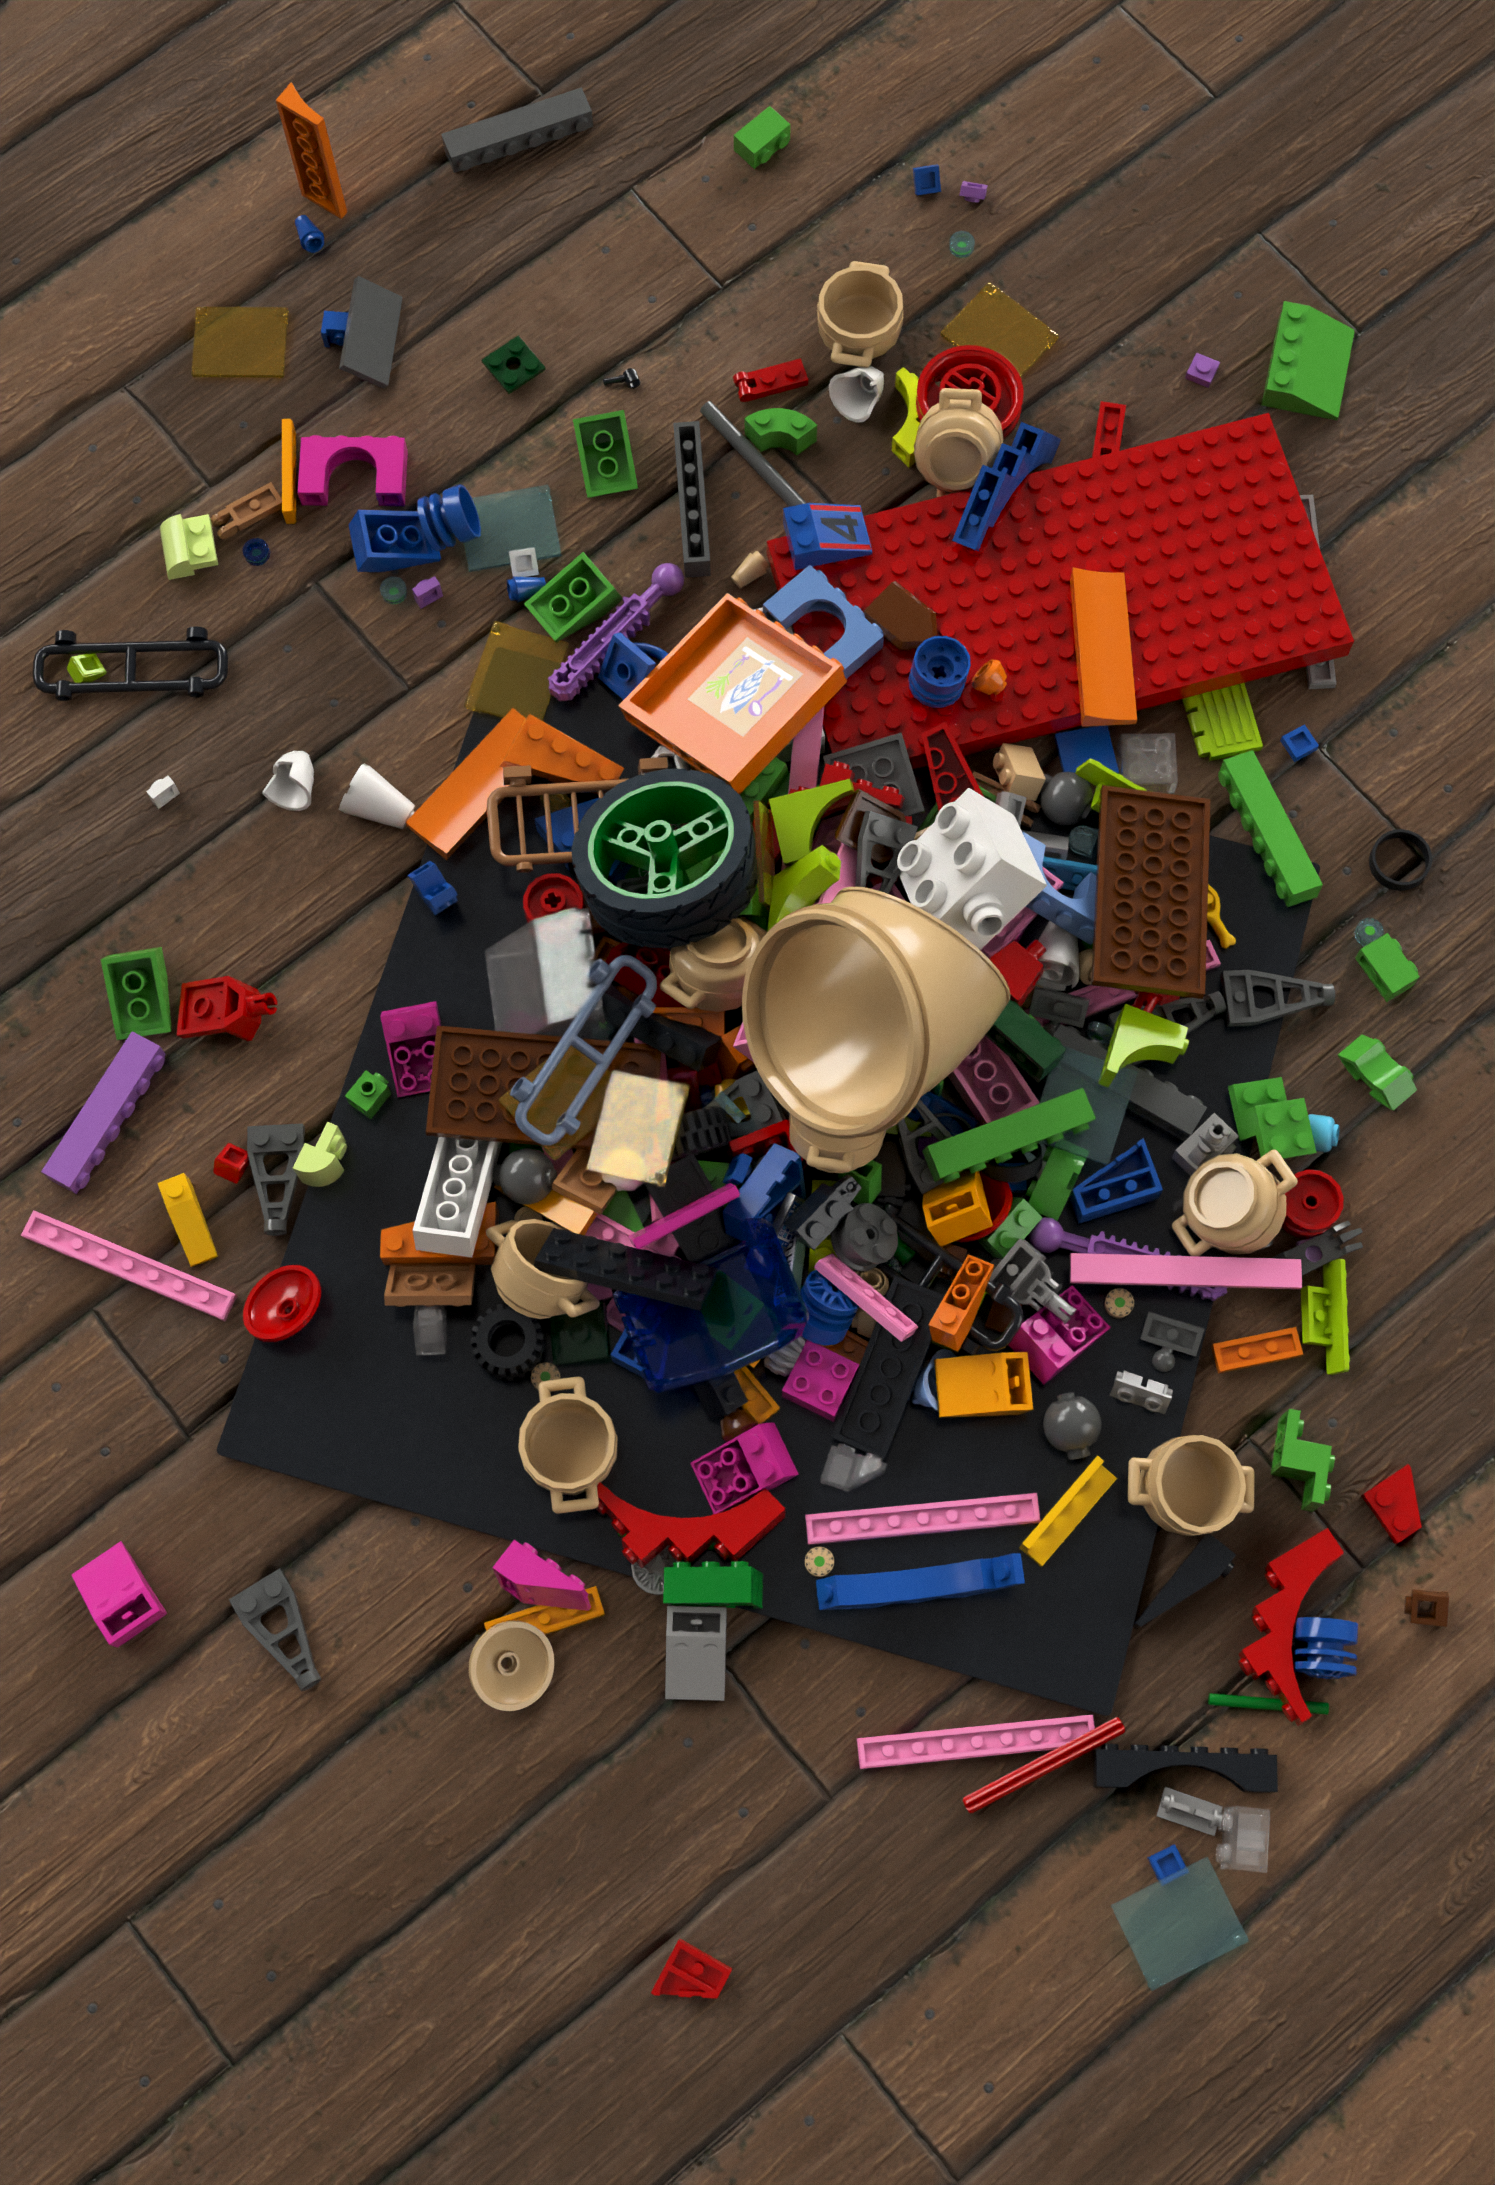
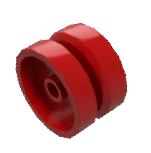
[523,873,585,942]
[1282,1169,1344,1239]

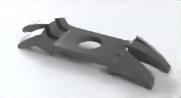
[1272,1221,1363,1291]

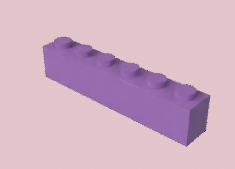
[41,1031,166,1194]

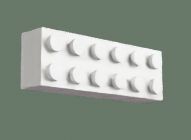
[412,1137,503,1258]

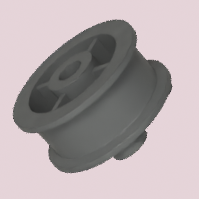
[830,1203,898,1272]

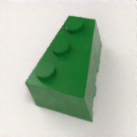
[663,1561,763,1609]

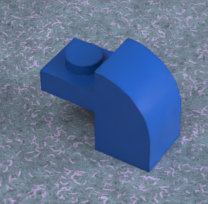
[407,861,458,915]

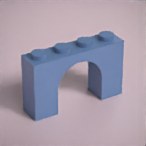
[763,565,884,679]
[1022,832,1096,945]

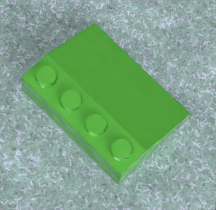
[1261,301,1355,420]

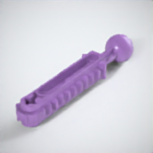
[548,563,684,701]
[1028,1217,1228,1301]

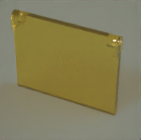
[940,282,1059,377]
[192,307,289,378]
[464,621,569,721]
[753,800,775,911]
[499,1045,632,1161]
[587,1070,690,1187]

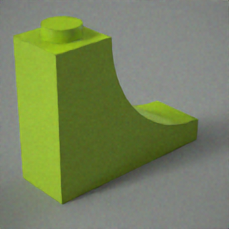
[769,779,854,867]
[767,845,841,932]
[1098,1004,1189,1088]

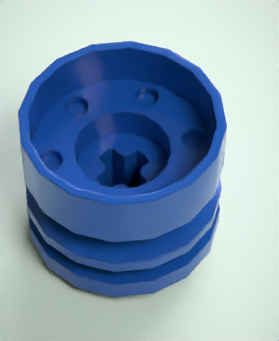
[417,484,481,551]
[908,636,971,708]
[790,1270,859,1346]
[1293,1617,1358,1679]

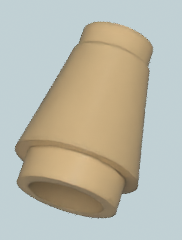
[731,551,770,589]

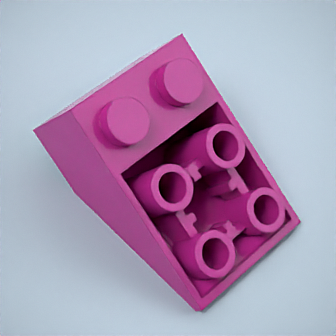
[380,1001,441,1098]
[1008,1285,1111,1384]
[690,1422,799,1514]
[492,1540,591,1611]
[72,1541,167,1648]

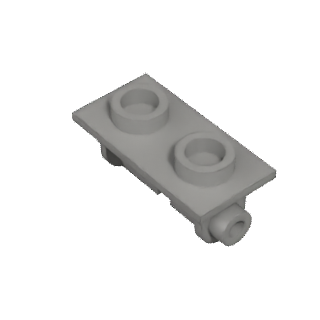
[1110,1370,1173,1414]
[1157,1787,1223,1836]

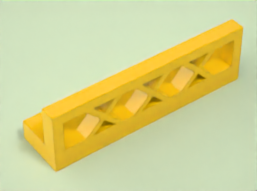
[1019,1455,1117,1567]

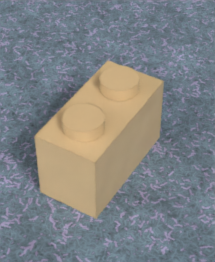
[993,743,1046,801]

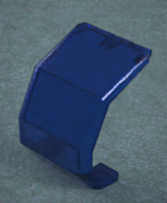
[612,1218,809,1393]

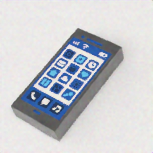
[763,1192,805,1254]

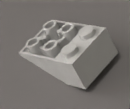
[665,1606,727,1701]

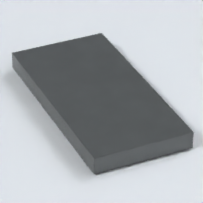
[339,276,403,389]

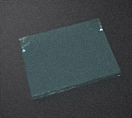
[464,485,562,572]
[1039,1046,1138,1165]
[1110,1857,1249,1991]

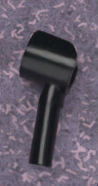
[603,368,641,388]

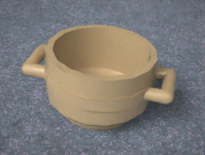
[817,261,903,368]
[914,388,1004,497]
[660,916,767,1012]
[789,1114,886,1173]
[1172,1150,1298,1256]
[486,1219,600,1319]
[518,1376,618,1514]
[1128,1435,1255,1536]

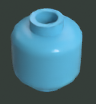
[1308,1114,1340,1152]

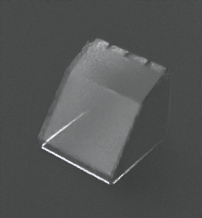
[485,907,609,1041]

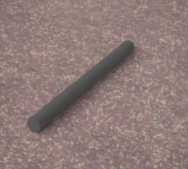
[700,401,807,507]

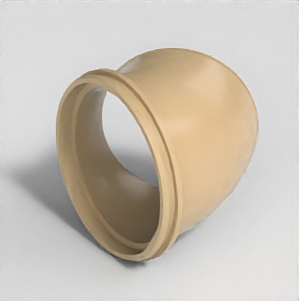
[742,886,1011,1137]

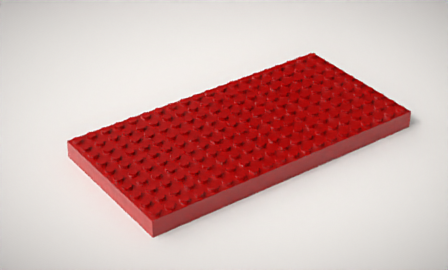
[767,413,1354,769]

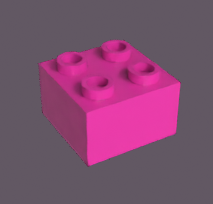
[782,1340,859,1422]

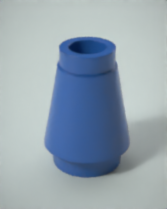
[295,215,324,253]
[507,576,546,603]

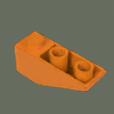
[928,1254,994,1351]

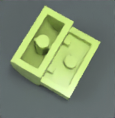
[160,514,218,580]
[293,1122,347,1187]

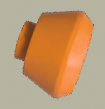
[972,660,1007,695]

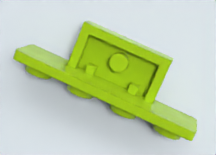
[1075,759,1146,812]
[1301,1259,1350,1375]

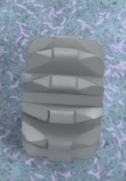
[764,1326,806,1377]

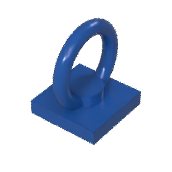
[598,632,669,700]

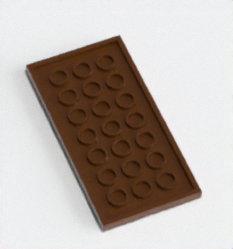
[1091,785,1210,999]
[426,1026,661,1155]

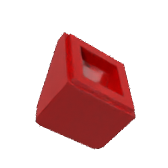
[213,1143,250,1184]

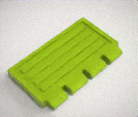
[1182,683,1263,761]

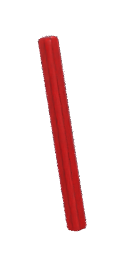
[963,1717,1125,1813]

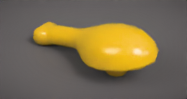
[1207,884,1236,949]

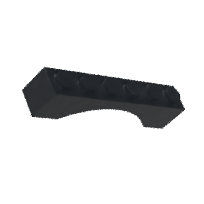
[560,964,722,1072]
[1093,1744,1278,1793]

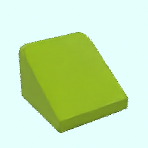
[67,654,107,683]

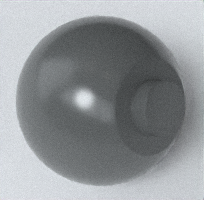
[1039,772,1094,826]
[493,1148,557,1205]
[1043,1392,1101,1460]

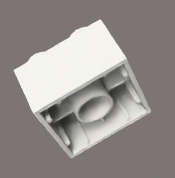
[897,788,1047,950]

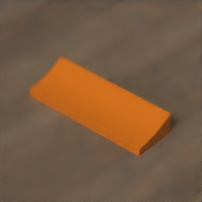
[276,82,347,219]
[1070,567,1137,727]
[406,708,526,860]

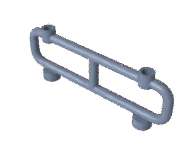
[510,955,657,1146]

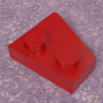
[1361,1464,1422,1544]
[651,1938,732,1999]

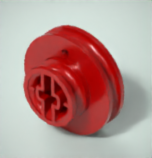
[916,345,1024,440]

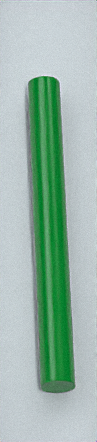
[1208,1693,1329,1715]

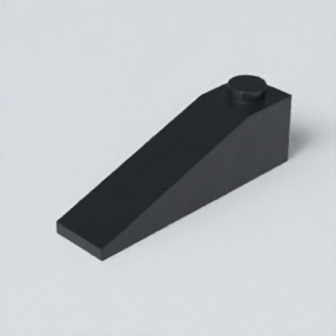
[659,1305,748,1418]
[1133,1533,1236,1629]

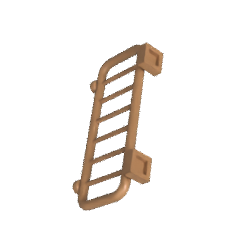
[487,757,688,873]

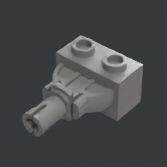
[1172,1113,1239,1176]
[989,1239,1077,1324]

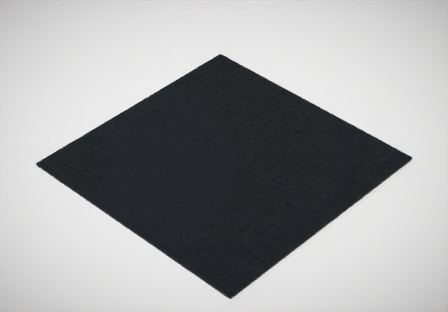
[217,648,1320,1716]

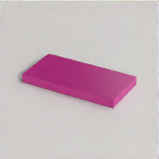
[628,1183,740,1249]

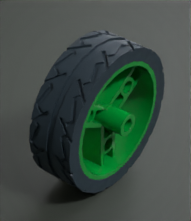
[571,769,762,948]

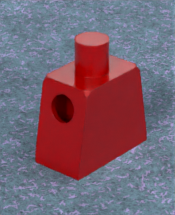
[989,939,1047,1007]

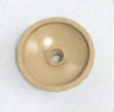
[469,1621,554,1711]

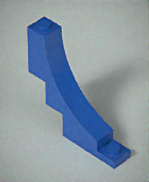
[952,422,1061,551]
[816,1553,1025,1610]

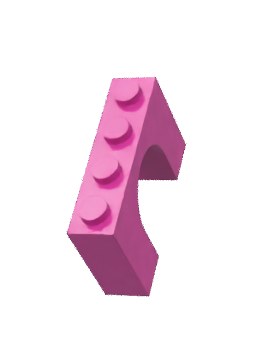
[298,435,408,506]

